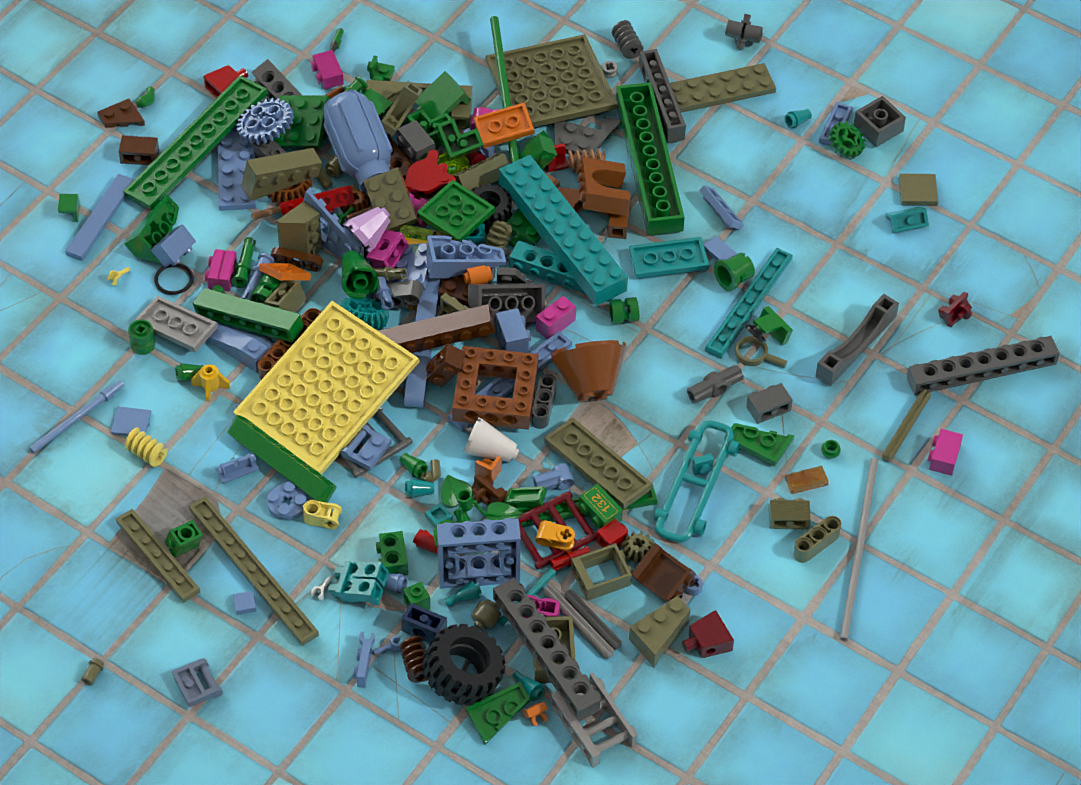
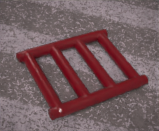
[518,490,597,570]

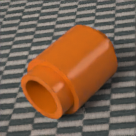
[463,265,492,284]

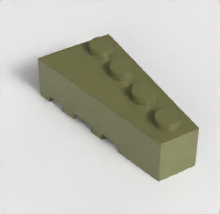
[241,148,322,201]

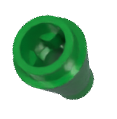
[175,363,203,382]
[399,453,428,478]

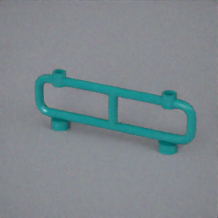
[654,420,740,543]

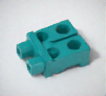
[328,561,389,606]

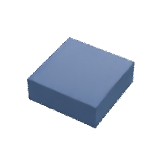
[233,591,256,615]

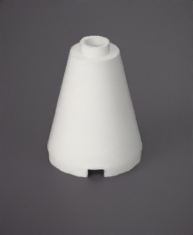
[463,417,519,462]

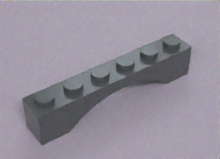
[815,294,899,386]

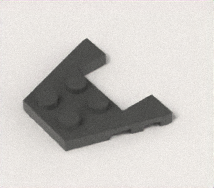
[554,117,621,155]

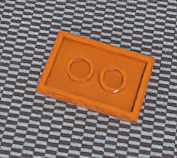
[473,102,535,149]

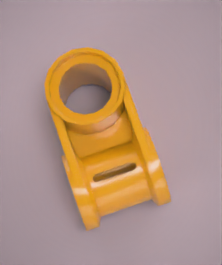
[535,520,575,551]

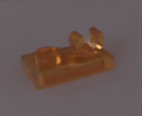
[785,466,829,494]

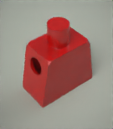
[204,65,248,98]

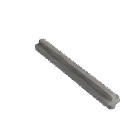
[543,585,614,659]

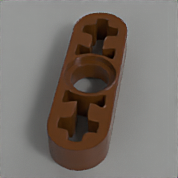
[270,247,323,272]

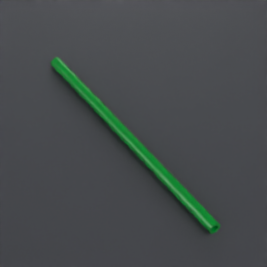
[490,16,519,163]

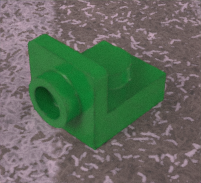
[367,55,395,81]

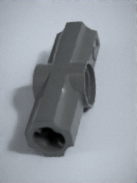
[687,365,744,404]

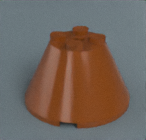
[550,340,627,402]

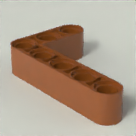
[258,308,322,380]

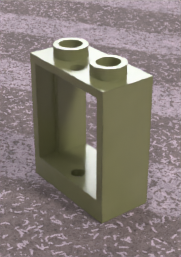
[571,543,633,601]

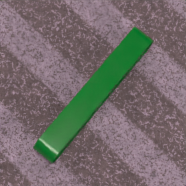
[227,415,337,503]

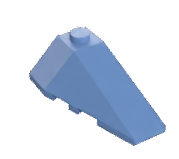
[427,236,506,278]
[207,323,275,373]

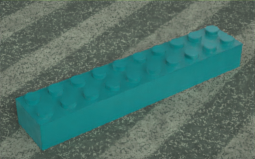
[499,155,628,306]

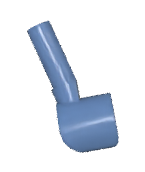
[374,636,401,655]

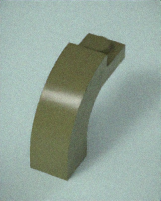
[381,81,423,136]

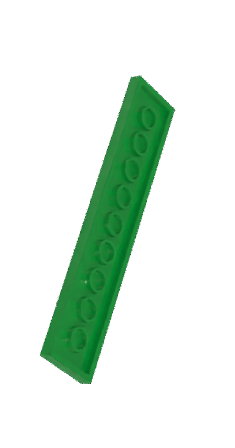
[123,75,268,210]

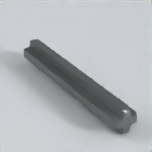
[564,590,622,650]

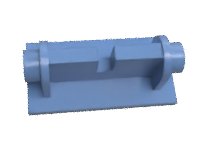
[215,453,259,484]

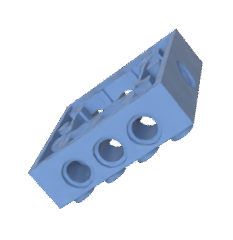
[437,518,521,589]

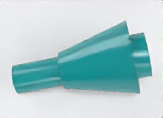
[445,580,482,606]
[512,670,545,701]

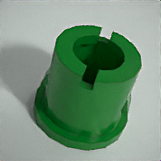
[714,253,755,291]

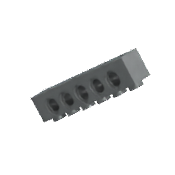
[639,49,686,143]
[252,59,328,141]

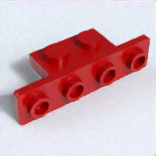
[280,185,355,216]

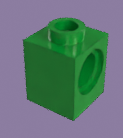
[403,581,431,610]

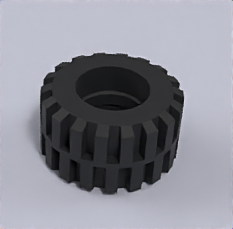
[471,184,512,233]

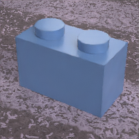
[151,224,196,267]

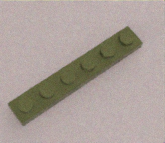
[116,509,200,603]

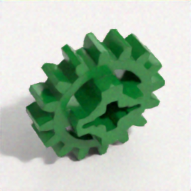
[828,121,866,159]

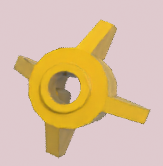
[191,364,230,401]

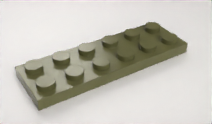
[670,63,776,113]
[544,418,653,509]

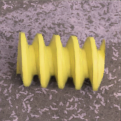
[125,427,168,467]

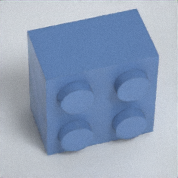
[496,308,531,353]

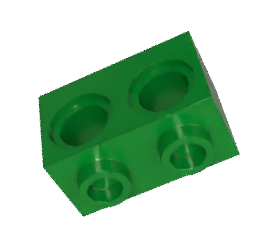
[376,531,408,575]

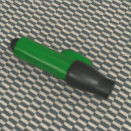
[329,28,344,52]

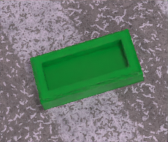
[505,486,547,507]

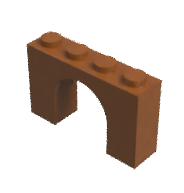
[576,157,630,216]
[558,187,631,239]

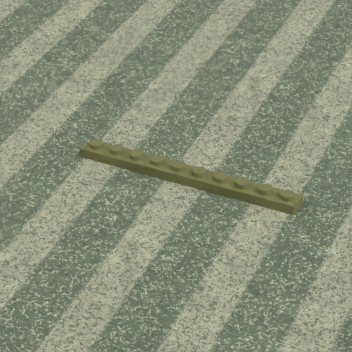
[189,496,319,646]

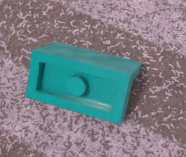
[885,206,929,233]

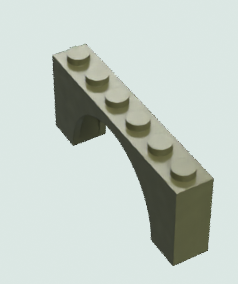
[365,80,473,129]

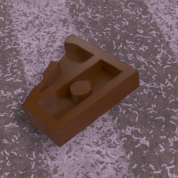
[97,98,145,128]

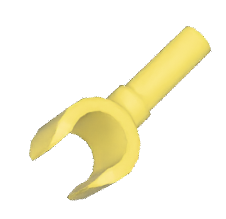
[107,267,130,285]

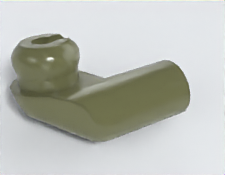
[421,459,441,482]

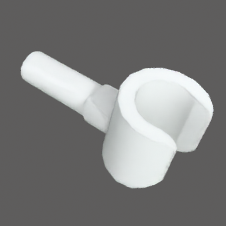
[311,577,332,600]

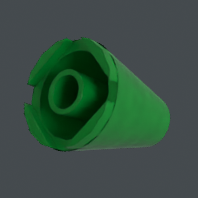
[341,250,379,299]

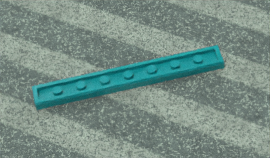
[705,248,793,359]

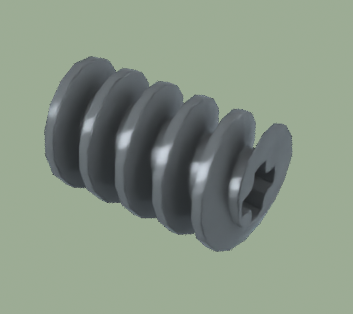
[611,20,644,59]

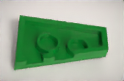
[724,423,794,467]
[465,681,530,745]

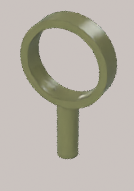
[735,336,787,368]

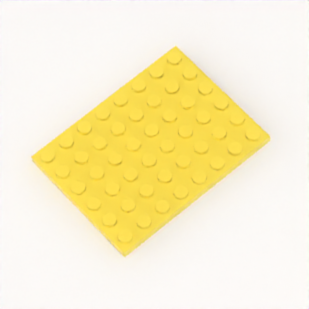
[233,301,420,474]

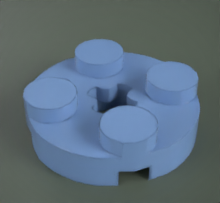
[267,482,307,521]

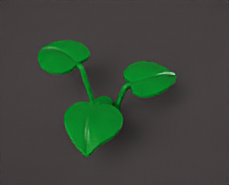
[433,475,520,547]

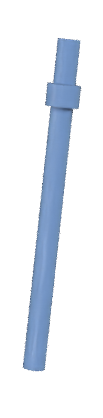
[29,380,124,453]

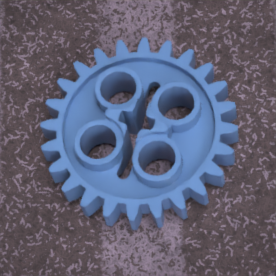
[236,98,294,145]

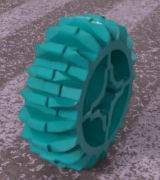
[339,297,389,331]

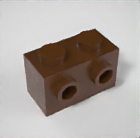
[425,344,464,387]

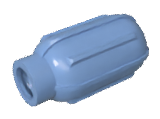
[324,90,392,192]

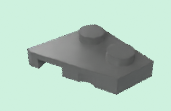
[497,267,533,283]

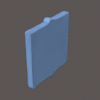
[111,406,151,436]

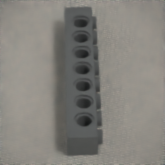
[907,336,1060,396]
[493,578,602,722]

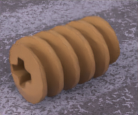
[568,149,605,173]

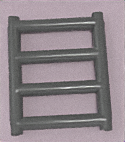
[338,407,413,478]

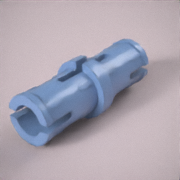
[376,277,394,310]

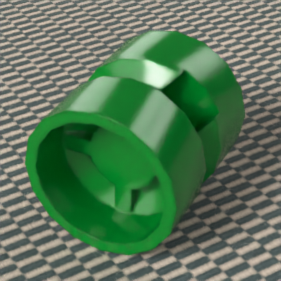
[250,274,282,304]
[609,297,640,324]
[128,319,155,355]

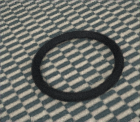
[154,263,194,295]

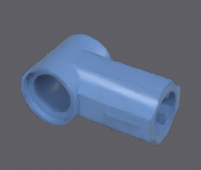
[533,463,575,490]

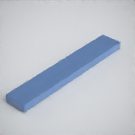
[65,174,134,261]

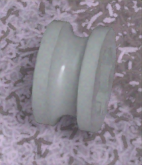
[602,61,618,78]

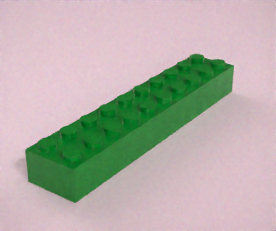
[616,82,685,236]

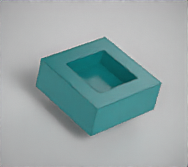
[692,453,714,475]
[425,503,453,528]

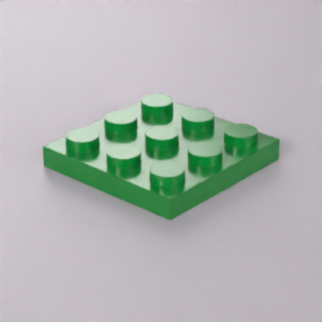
[273,95,330,148]
[417,180,495,242]

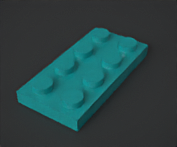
[629,237,709,279]

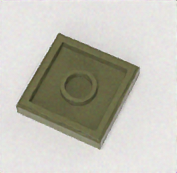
[899,173,938,206]

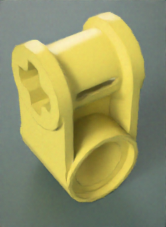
[303,500,342,530]

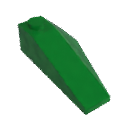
[124,194,179,264]

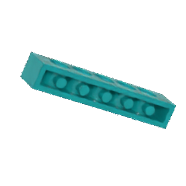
[509,241,615,302]

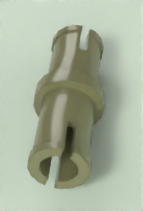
[373,266,407,281]

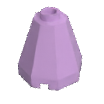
[343,207,390,253]

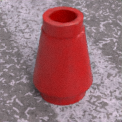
[412,529,438,555]

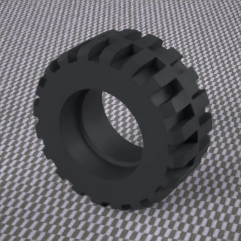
[422,624,505,706]

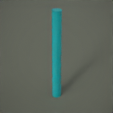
[498,568,556,626]

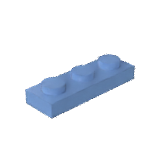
[699,185,744,230]

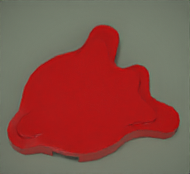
[405,150,456,194]

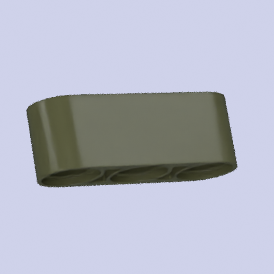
[793,516,842,563]

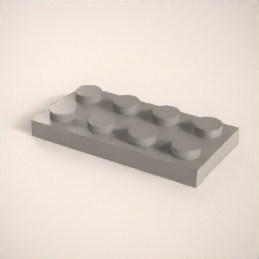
[135,296,218,352]

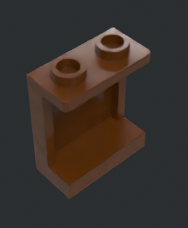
[632,543,696,602]

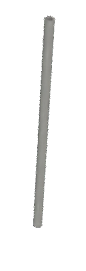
[840,458,878,641]

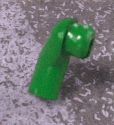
[136,87,155,108]

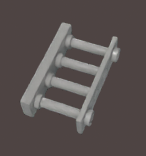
[550,673,637,768]

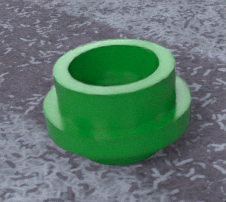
[821,440,841,458]

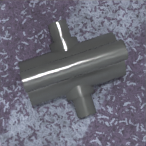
[725,14,763,49]

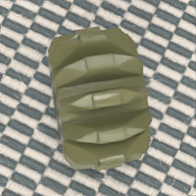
[485,220,512,250]
[621,531,655,566]

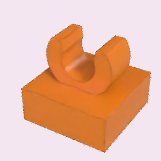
[521,702,548,726]

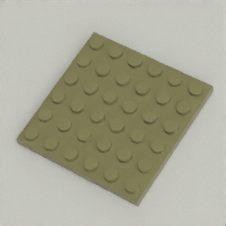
[485,34,618,127]

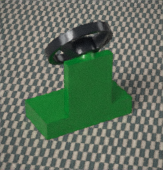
[744,306,793,345]

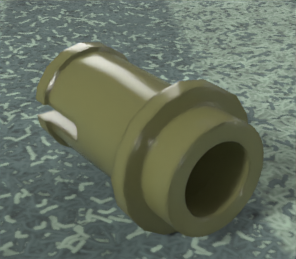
[81,658,104,685]

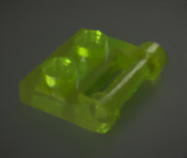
[400,225,436,241]

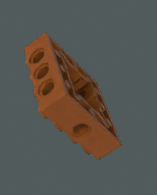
[452,346,539,430]

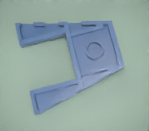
[303,187,362,259]

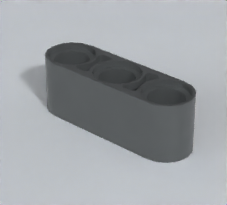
[372,280,424,309]
[532,373,556,429]

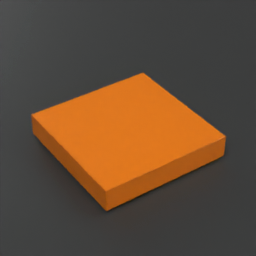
[258,263,311,281]

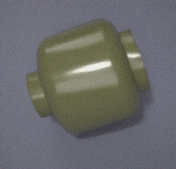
[471,599,501,631]

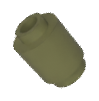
[325,155,344,178]

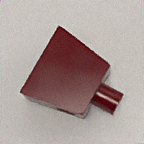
[682,610,734,658]

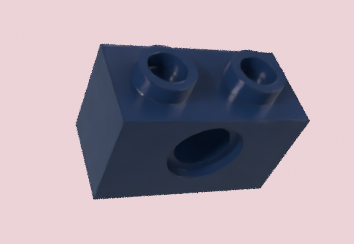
[401,603,447,643]

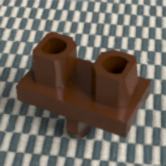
[472,474,507,505]

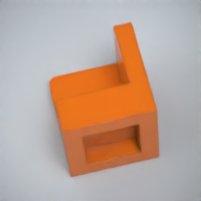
[475,456,502,481]

